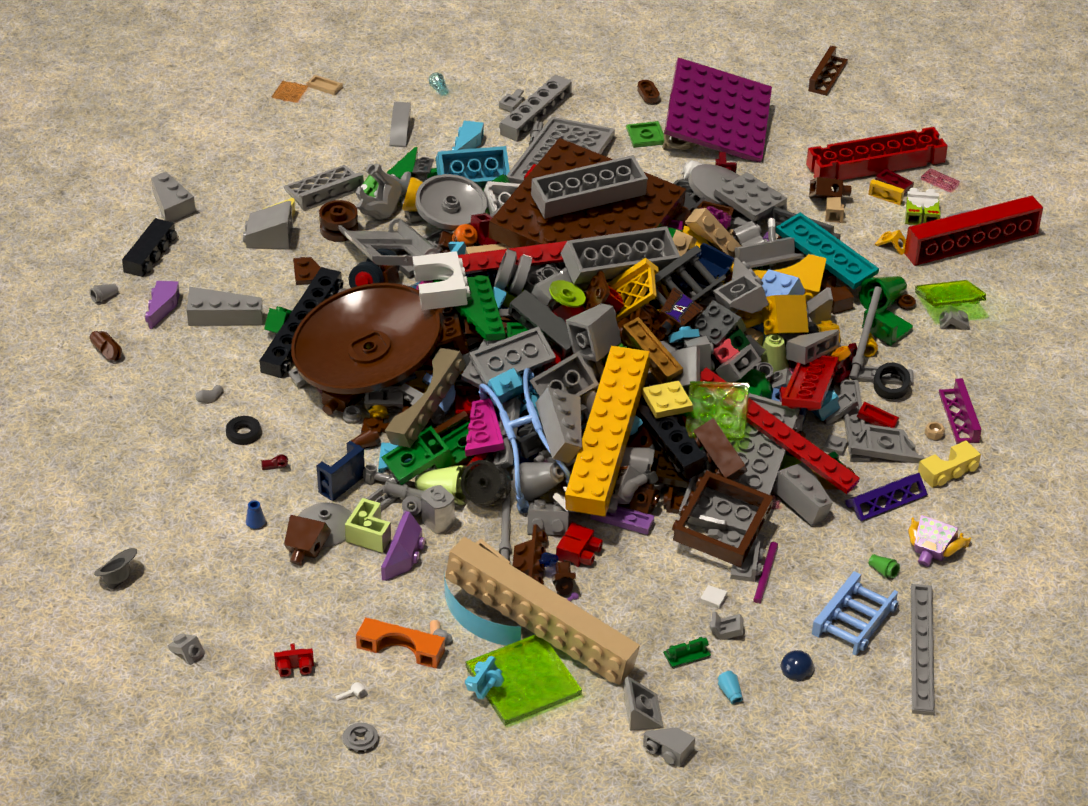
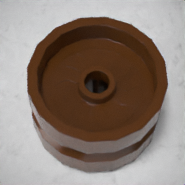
[319,200,358,242]

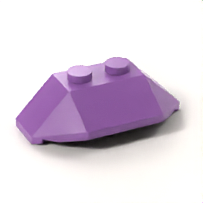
[381,510,425,581]

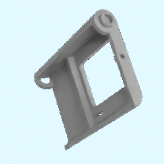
[338,218,440,266]

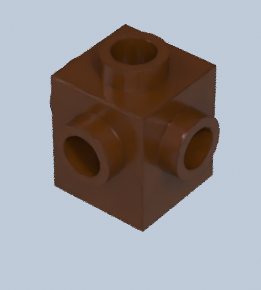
[629,483,660,514]

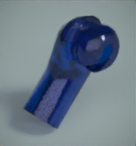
[539,552,559,567]

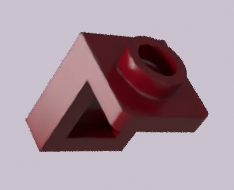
[715,152,737,173]

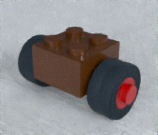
[348,248,401,288]

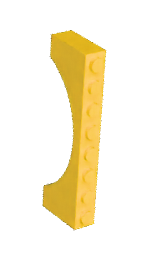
[683,226,826,302]

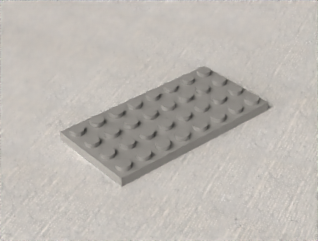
[507,117,615,184]
[679,390,800,534]

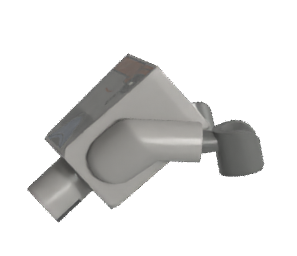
[607,466,658,513]

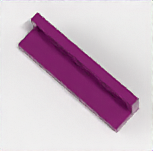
[938,378,981,444]

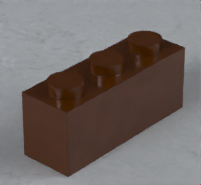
[693,418,747,480]

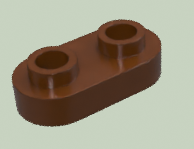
[637,80,660,104]

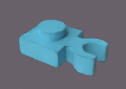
[668,326,699,343]

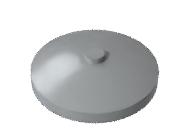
[688,164,740,212]
[415,174,487,230]

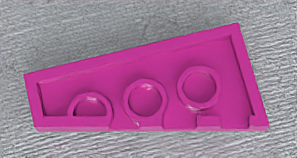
[465,398,505,456]

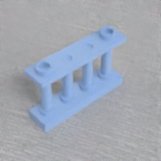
[812,571,899,656]

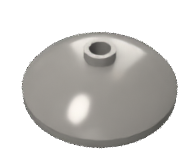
[298,502,352,547]

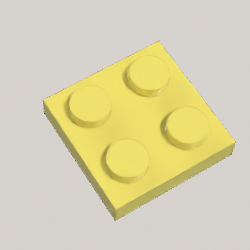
[642,381,693,418]

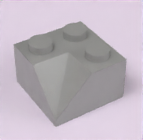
[713,273,769,314]

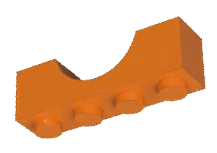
[356,617,445,669]

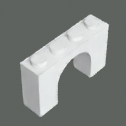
[412,251,470,310]

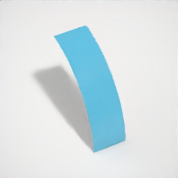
[444,574,521,647]

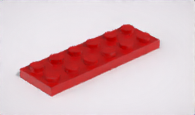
[782,356,839,411]

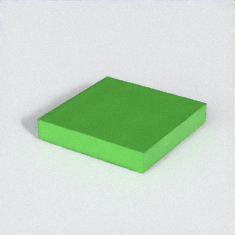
[626,121,664,148]

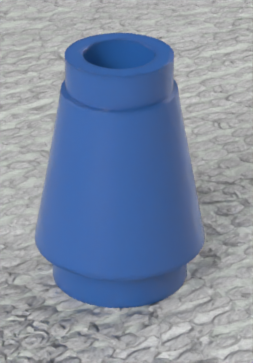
[245,500,266,529]

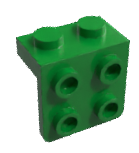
[862,308,913,345]

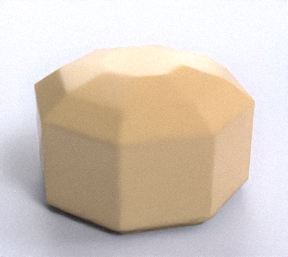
[925,422,945,440]

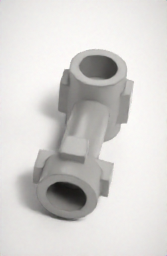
[363,464,399,485]

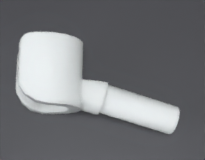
[335,682,367,701]

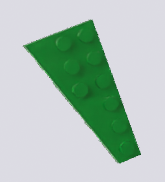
[433,275,505,341]

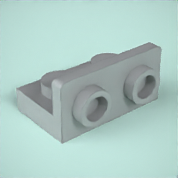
[730,540,764,582]

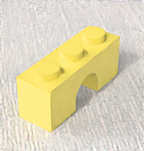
[918,441,981,488]

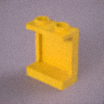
[762,295,809,335]

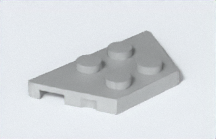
[849,424,924,463]

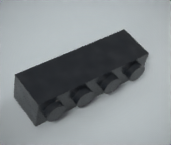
[122,218,177,277]

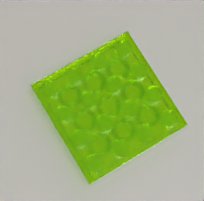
[465,635,582,726]

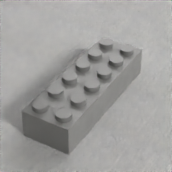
[531,155,648,219]
[561,226,680,285]

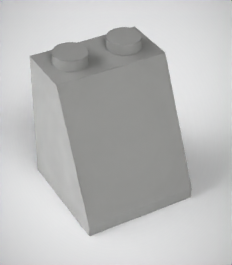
[243,201,293,250]
[566,304,621,362]

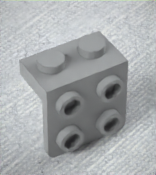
[527,498,569,536]

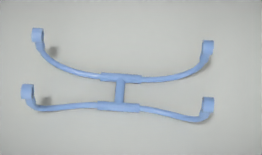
[479,368,571,514]

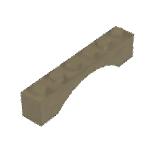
[385,348,466,448]

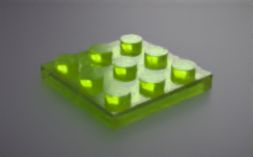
[915,280,986,308]
[686,381,750,441]

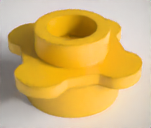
[369,405,389,419]

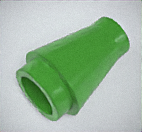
[868,554,900,579]

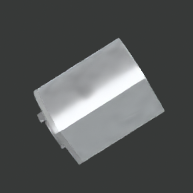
[421,485,455,534]

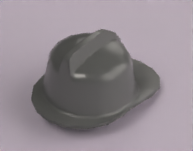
[94,548,137,589]

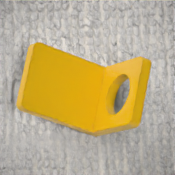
[875,230,906,255]

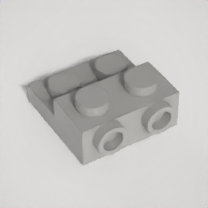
[400,383,446,426]

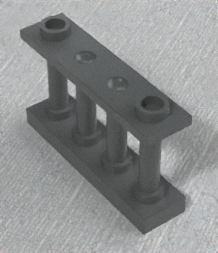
[638,245,726,306]

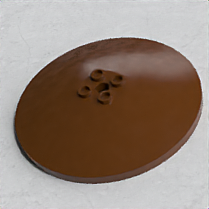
[291,283,442,394]

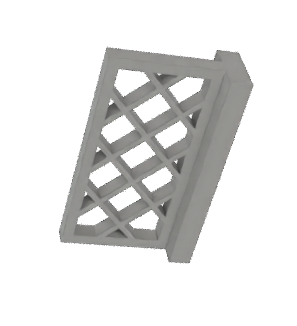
[284,165,364,211]

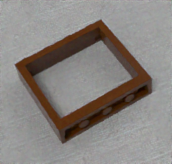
[672,470,774,568]

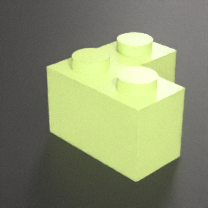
[345,498,391,553]

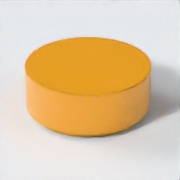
[831,346,851,361]

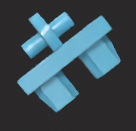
[465,656,504,699]

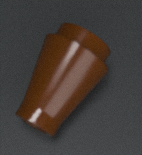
[350,428,381,448]

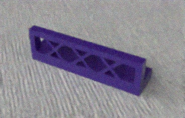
[845,473,928,521]

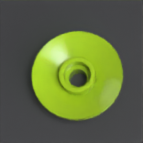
[549,280,586,308]

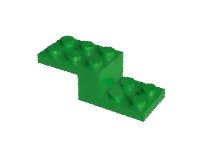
[381,421,476,485]

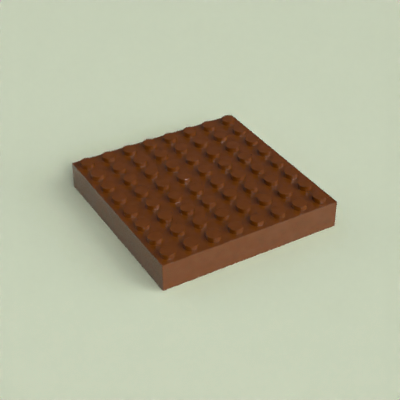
[488,138,686,283]

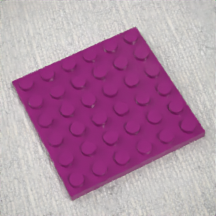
[664,57,772,162]

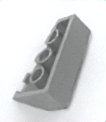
[531,268,591,310]

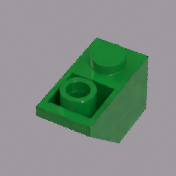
[264,306,292,333]

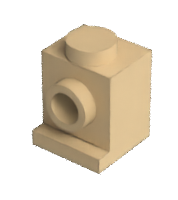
[825,196,844,223]

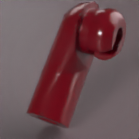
[261,454,288,470]

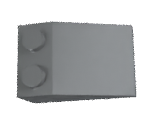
[529,351,599,398]

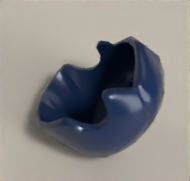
[780,650,814,681]

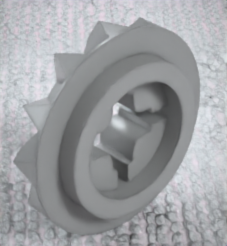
[343,723,378,753]

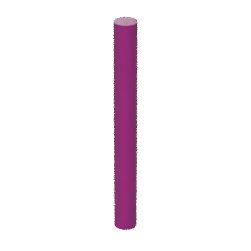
[753,542,778,604]

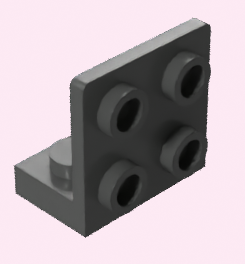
[690,300,747,346]

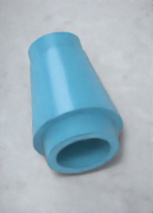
[718,671,743,704]

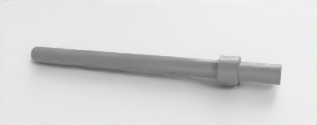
[849,286,882,380]
[499,476,511,560]

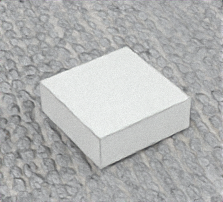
[700,585,727,609]

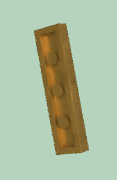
[622,317,683,384]

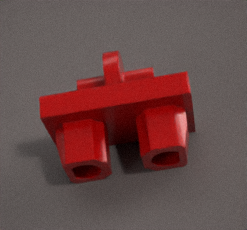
[274,643,314,677]

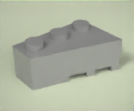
[151,172,196,222]
[773,462,833,525]

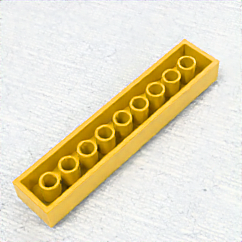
[565,345,650,517]

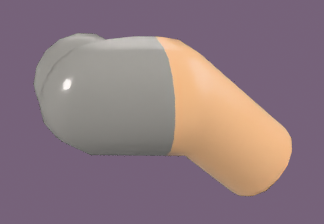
[430,620,452,645]

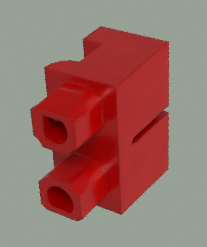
[556,522,603,567]

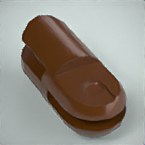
[89,331,122,361]

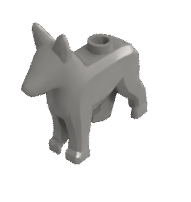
[356,164,411,220]

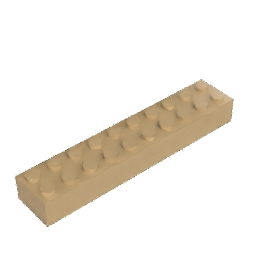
[445,536,640,685]

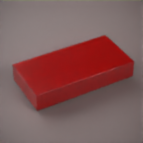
[856,401,899,428]

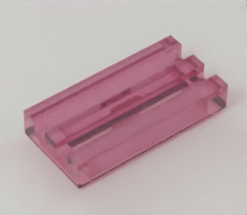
[921,168,960,193]

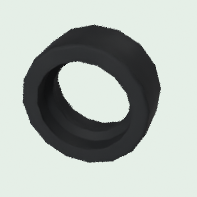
[873,362,911,399]

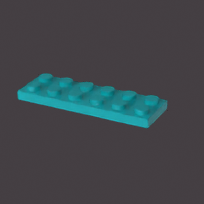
[775,212,879,289]

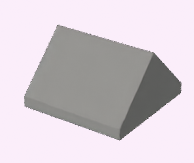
[624,677,663,731]

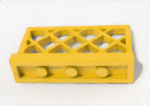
[607,258,659,322]

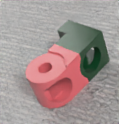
[713,329,750,364]

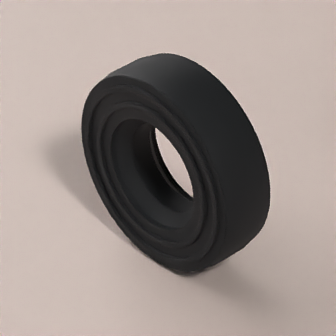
[226,416,261,445]

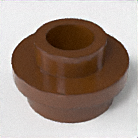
[897,294,916,310]

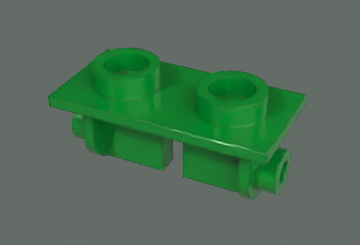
[663,637,711,668]

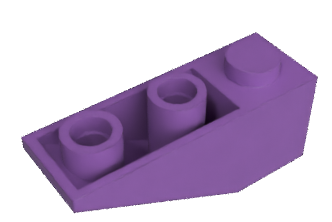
[145,281,180,329]

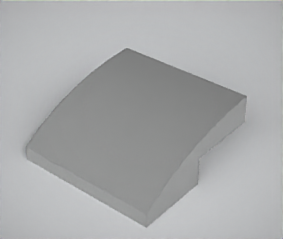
[670,346,700,390]

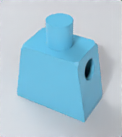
[487,368,524,407]

